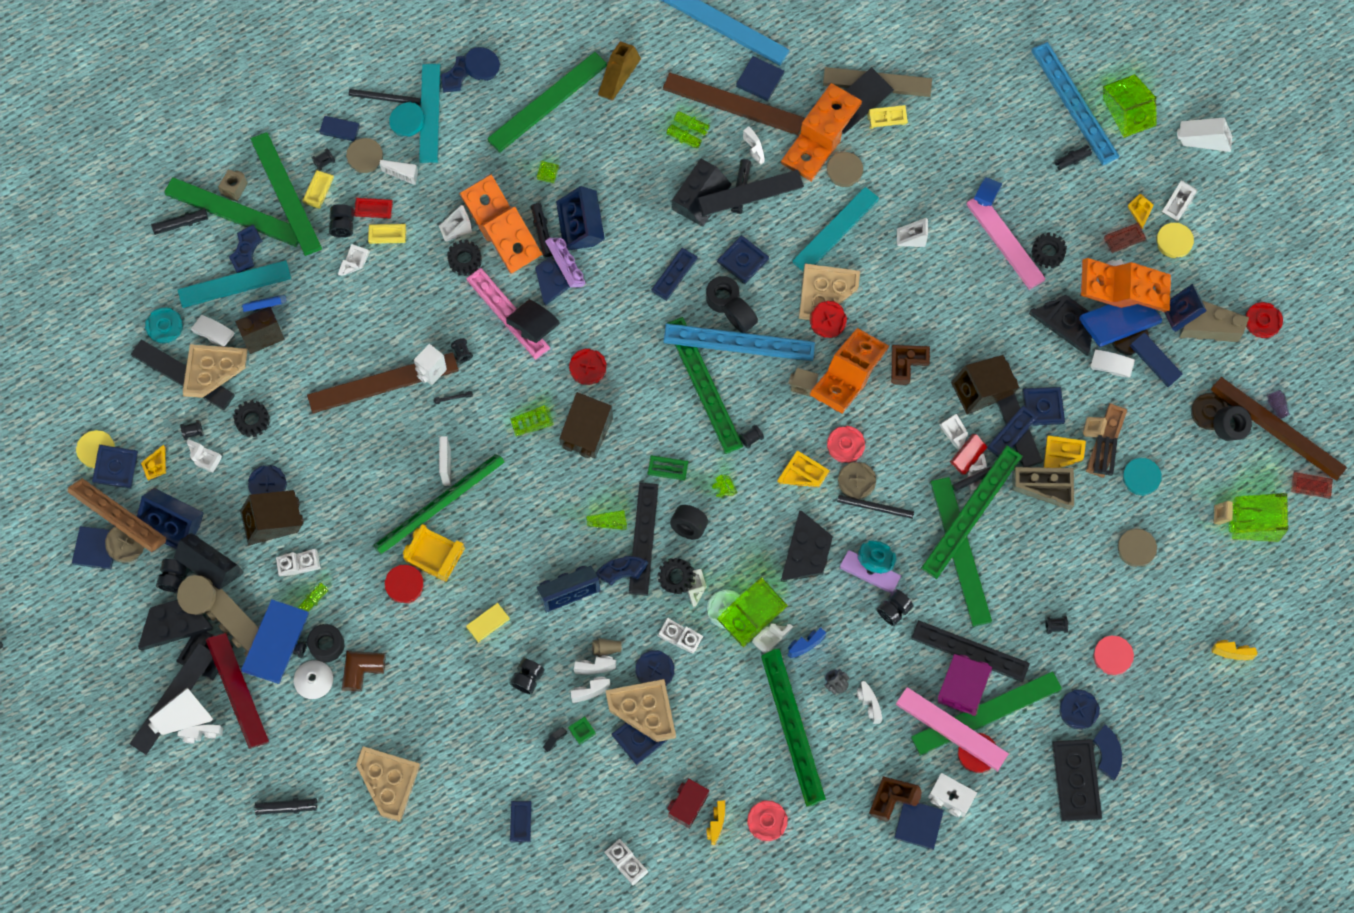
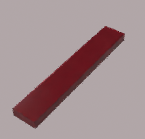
[206,633,269,749]

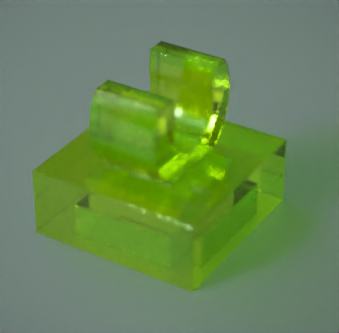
[537,161,559,184]
[712,474,738,498]

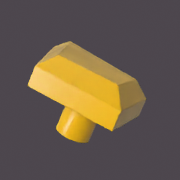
[1127,194,1154,229]
[141,445,166,481]

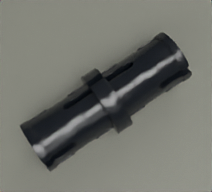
[1054,145,1092,170]

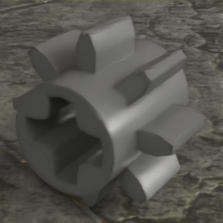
[824,669,849,694]

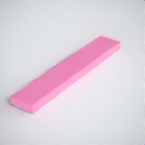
[966,198,1045,290]
[466,268,550,360]
[896,687,1009,772]

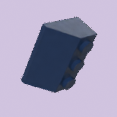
[556,186,605,251]
[137,488,204,549]
[536,565,600,613]

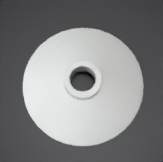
[294,660,333,699]

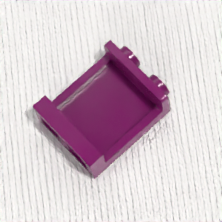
[938,654,992,716]

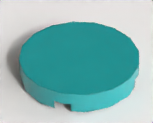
[389,102,425,137]
[145,307,183,343]
[1123,458,1162,496]
[857,540,897,574]

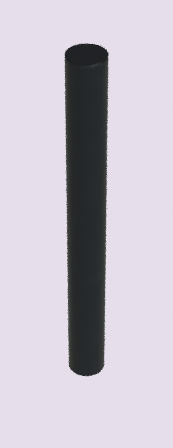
[349,89,421,105]
[952,453,1023,492]
[837,495,914,519]

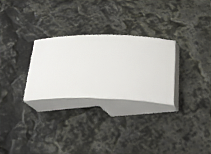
[191,315,235,347]
[1091,349,1135,378]
[276,549,321,576]
[657,618,703,654]
[574,655,616,675]
[571,677,611,703]
[857,681,882,724]
[177,725,224,744]
[604,839,648,885]

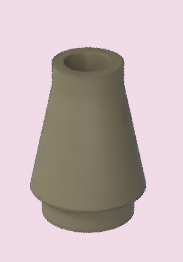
[592,638,622,657]

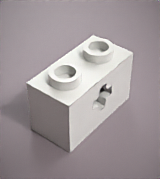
[414,344,447,385]
[928,773,977,817]

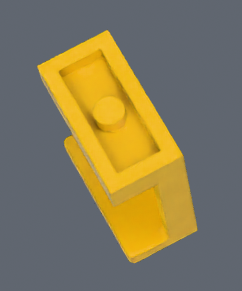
[403,524,465,582]

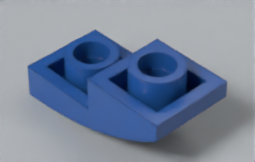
[974,177,1002,206]
[788,627,826,658]

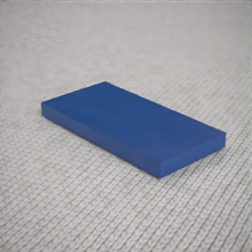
[242,295,287,312]
[1079,304,1163,347]
[241,599,309,684]

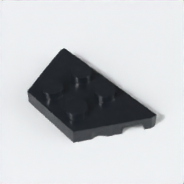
[1029,295,1092,356]
[781,510,833,582]
[138,599,213,651]

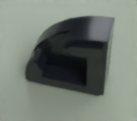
[543,727,567,752]

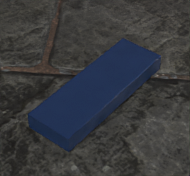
[651,247,698,301]
[1130,332,1183,387]
[987,406,1038,457]

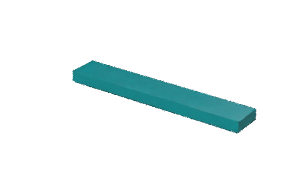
[419,64,441,163]
[793,187,879,271]
[177,260,292,308]

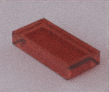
[1104,223,1146,253]
[1291,472,1333,499]

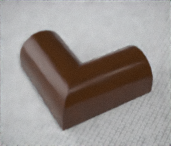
[891,345,930,385]
[342,651,386,692]
[869,776,922,822]

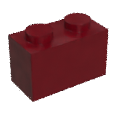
[667,778,710,829]

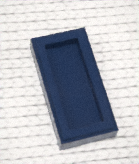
[319,116,360,142]
[510,801,532,842]

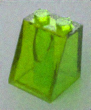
[1103,74,1157,138]
[1229,493,1288,542]
[717,577,788,648]

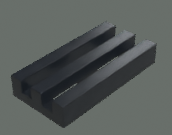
[1093,435,1118,476]

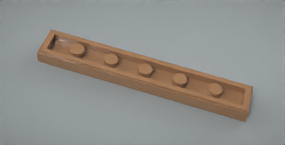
[68,478,166,552]

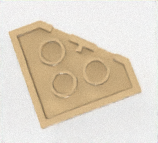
[799,264,860,320]
[183,344,248,398]
[605,679,676,742]
[356,746,421,823]

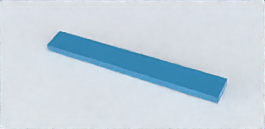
[661,0,789,66]
[1031,42,1119,166]
[663,324,815,361]

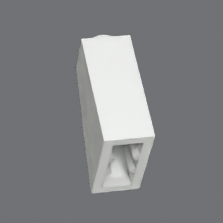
[1177,118,1232,152]
[148,688,213,735]

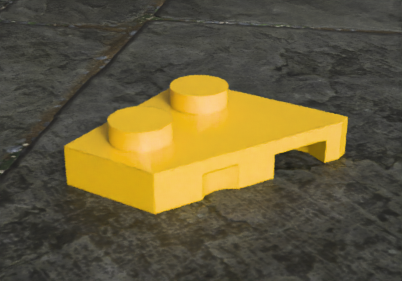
[1043,436,1086,468]
[777,450,830,488]

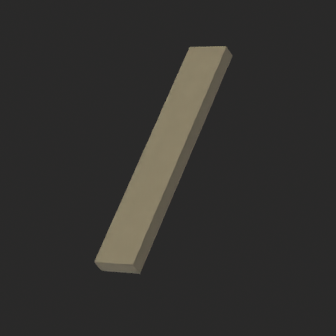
[823,67,932,97]

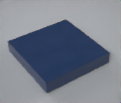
[736,56,785,101]
[717,235,769,284]
[1164,284,1207,332]
[1022,387,1065,426]
[92,444,138,489]
[72,526,114,570]
[611,723,668,766]
[894,803,944,850]

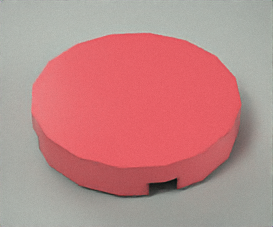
[827,426,865,463]
[1093,635,1134,675]
[747,800,788,841]

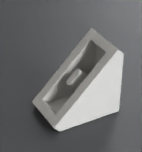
[1162,180,1197,221]
[439,205,472,242]
[897,218,928,247]

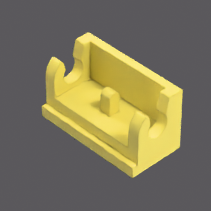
[867,105,908,129]

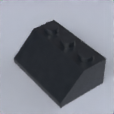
[672,158,732,227]
[174,533,244,590]

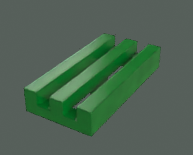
[647,455,688,481]

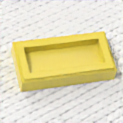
[302,170,334,209]
[368,224,406,244]
[466,603,510,642]

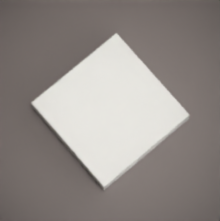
[439,436,451,486]

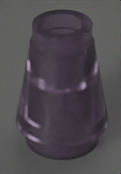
[1267,390,1290,419]

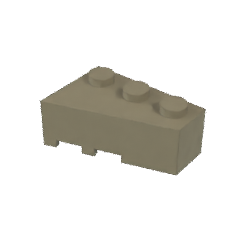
[1179,300,1249,342]
[1012,467,1074,510]

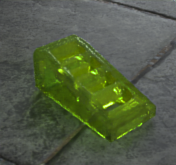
[510,405,554,437]
[586,510,627,530]

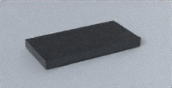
[1052,739,1102,822]

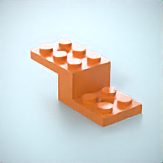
[781,83,862,182]
[459,174,543,274]
[1081,258,1171,312]
[810,328,889,414]

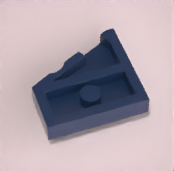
[535,256,570,306]

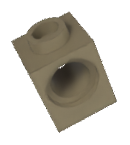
[218,169,248,201]
[788,368,819,397]

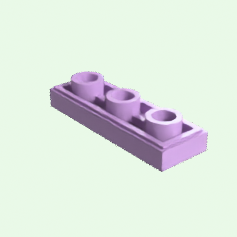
[545,238,586,287]
[840,550,901,594]

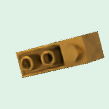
[598,41,641,101]

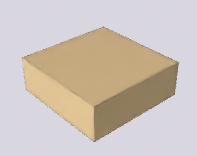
[1083,417,1107,437]
[1214,501,1233,525]

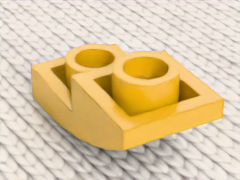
[1211,640,1257,660]
[706,800,725,845]

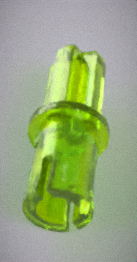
[674,111,710,136]
[666,124,702,148]
[297,582,329,612]

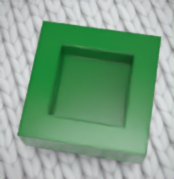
[568,716,596,745]

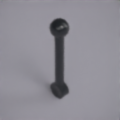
[434,391,473,404]

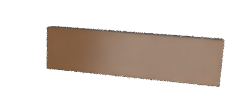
[1086,403,1128,478]

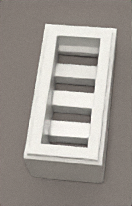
[380,160,418,185]

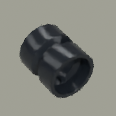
[329,204,354,238]
[156,559,187,593]
[876,589,914,626]
[509,658,545,695]

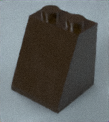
[235,306,285,354]
[951,355,1020,415]
[559,392,613,458]
[240,490,304,546]

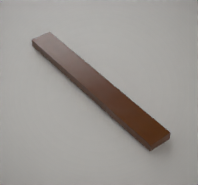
[663,72,805,135]
[307,352,459,414]
[1211,377,1347,481]

